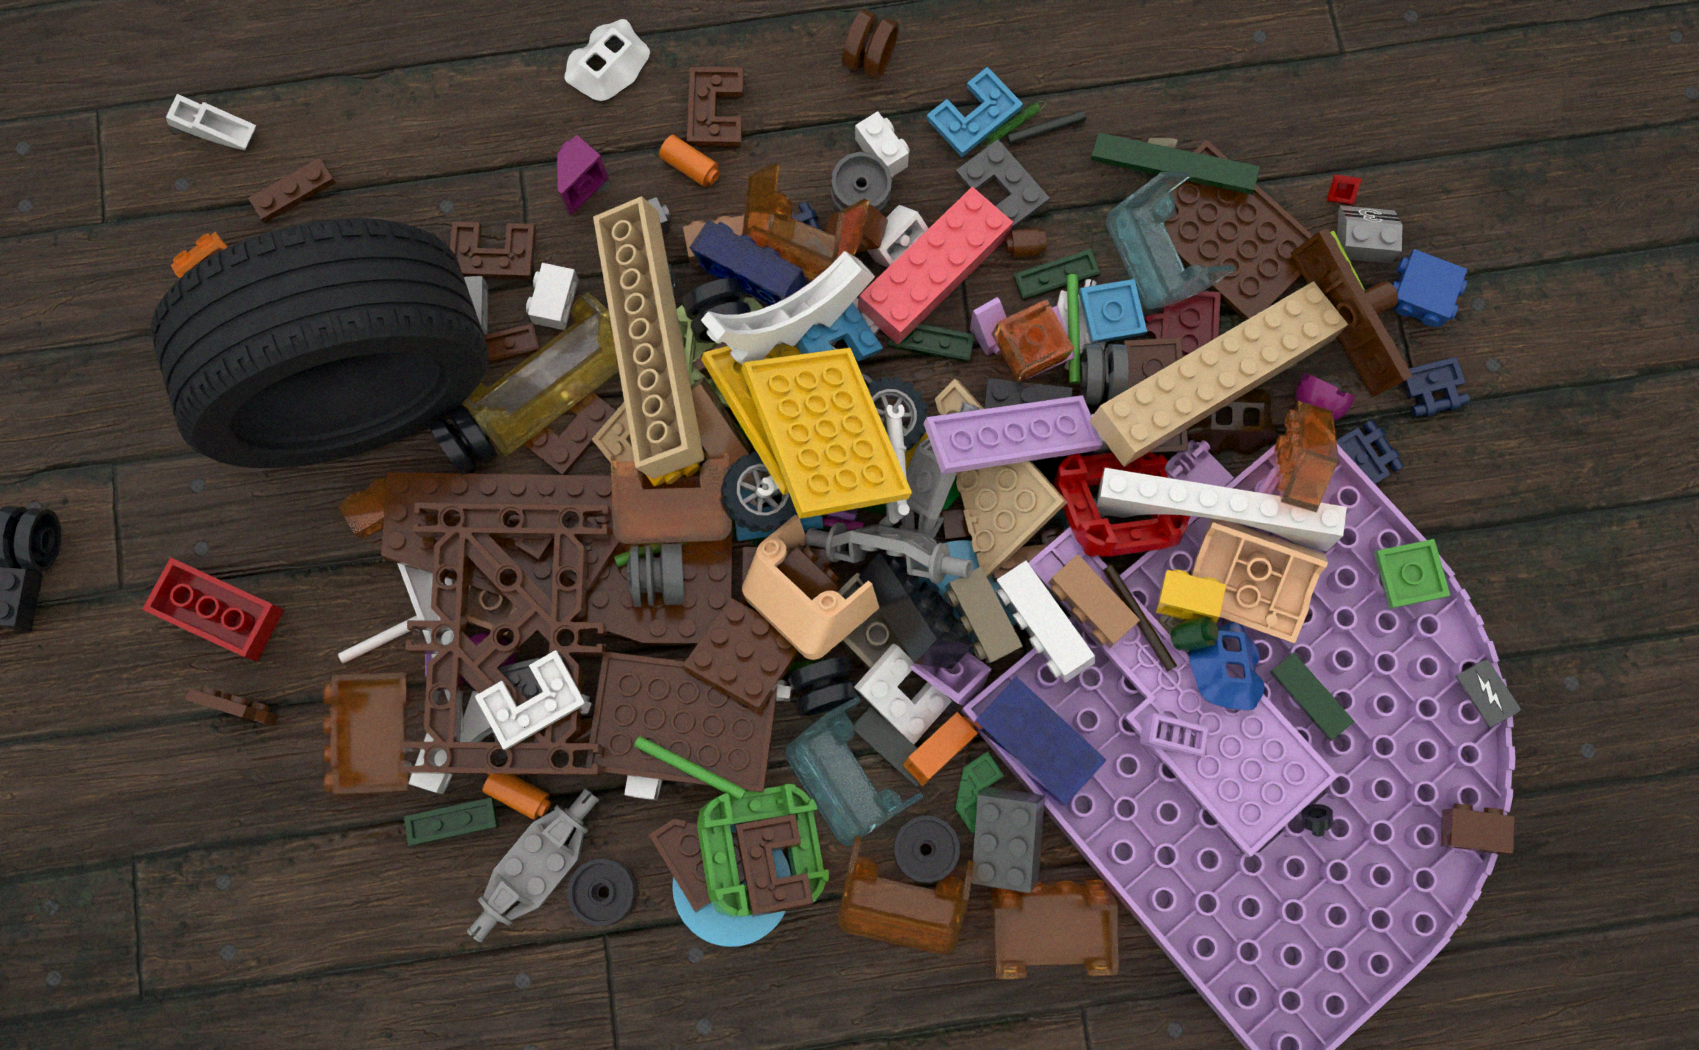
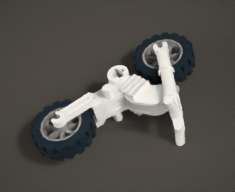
[721,377,929,532]

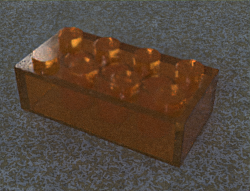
[1274,401,1339,513]

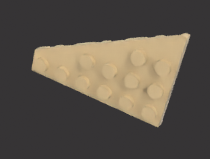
[935,379,1067,579]

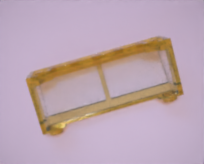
[463,292,619,457]

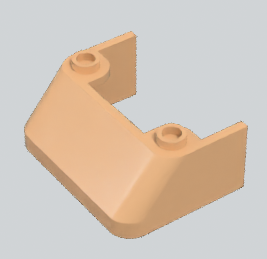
[742,514,879,660]

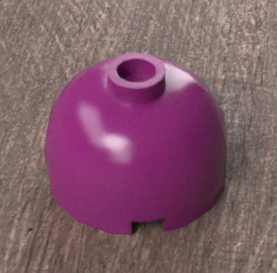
[1295,373,1356,424]

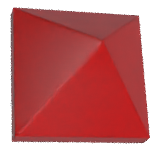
[1326,174,1362,205]

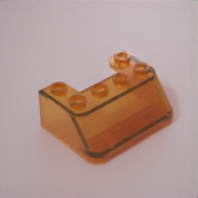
[611,452,732,545]

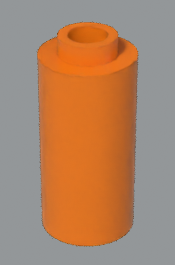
[659,135,720,187]
[483,766,551,820]

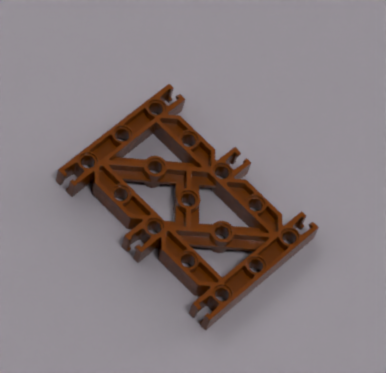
[398,503,612,776]

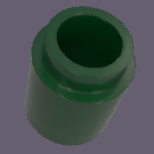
[1171,617,1219,652]

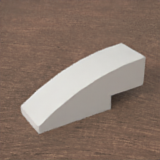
[166,94,256,151]

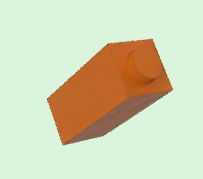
[902,712,978,787]

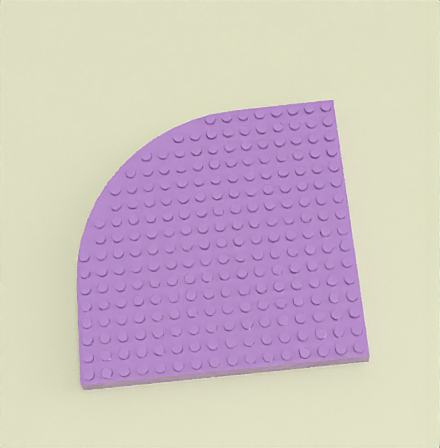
[961,415,1515,1050]

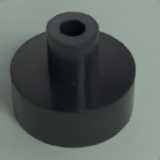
[1301,804,1334,837]

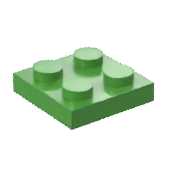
[1374,539,1451,609]

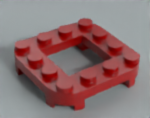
[1054,452,1191,557]

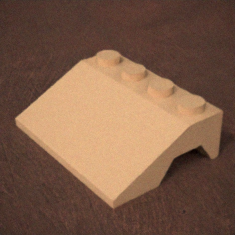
[1190,518,1328,643]

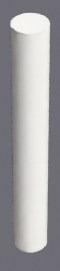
[338,615,418,664]

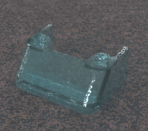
[1106,172,1235,309]
[785,697,923,846]

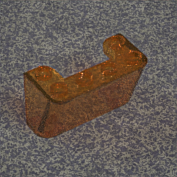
[323,673,408,798]
[990,880,1118,979]

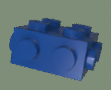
[1390,249,1467,327]

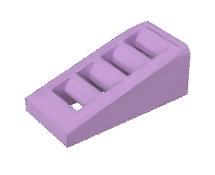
[1140,713,1209,757]

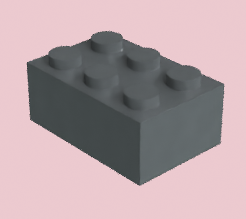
[971,787,1045,893]

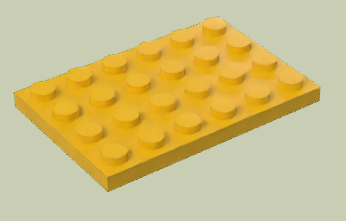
[741,348,912,519]

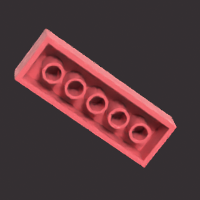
[858,187,1013,345]

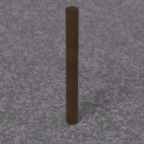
[1103,564,1177,672]

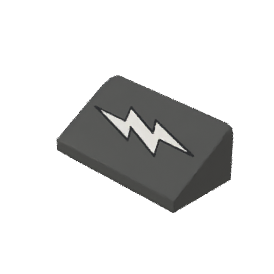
[1455,659,1521,728]

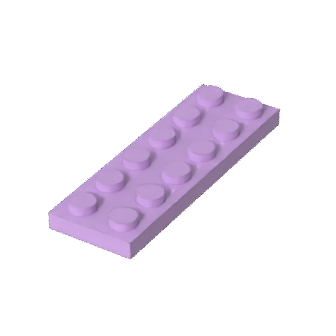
[923,395,1103,474]

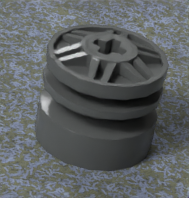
[627,543,684,607]

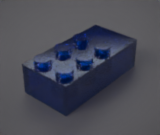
[689,220,809,306]
[973,676,1107,807]

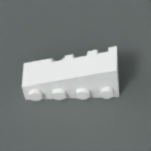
[996,561,1095,683]

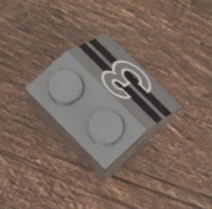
[1337,205,1402,263]

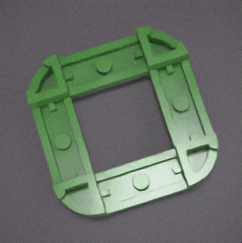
[697,784,829,918]

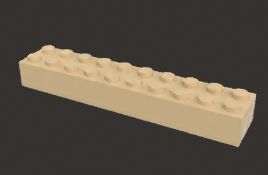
[593,196,704,479]
[1090,281,1348,467]

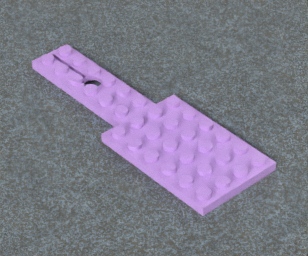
[1028,527,1338,857]

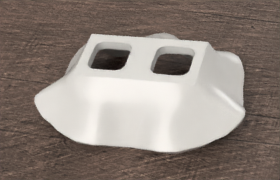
[564,19,650,101]

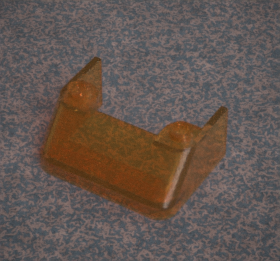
[742,163,869,282]
[837,835,974,954]

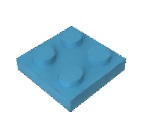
[1079,279,1147,344]

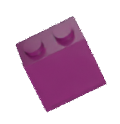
[557,135,609,216]

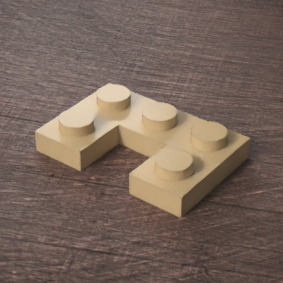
[592,402,638,477]

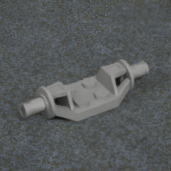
[898,401,980,558]
[805,522,973,584]
[467,788,599,943]

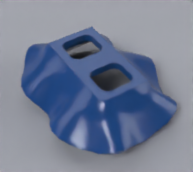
[1189,622,1265,711]

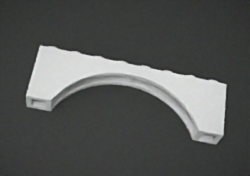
[1096,468,1347,551]

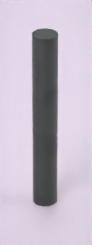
[1007,110,1086,145]

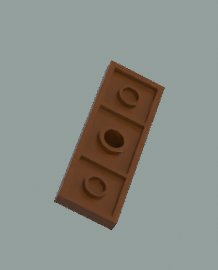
[1290,227,1412,397]

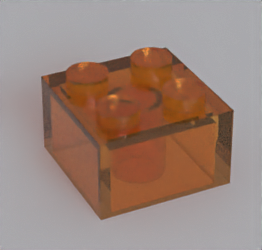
[991,299,1074,382]

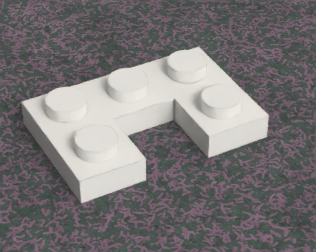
[854,643,952,745]
[475,650,586,750]

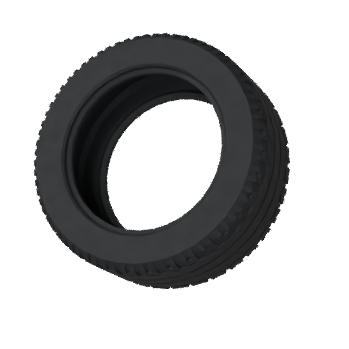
[151,218,489,468]

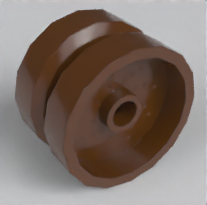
[842,9,899,80]

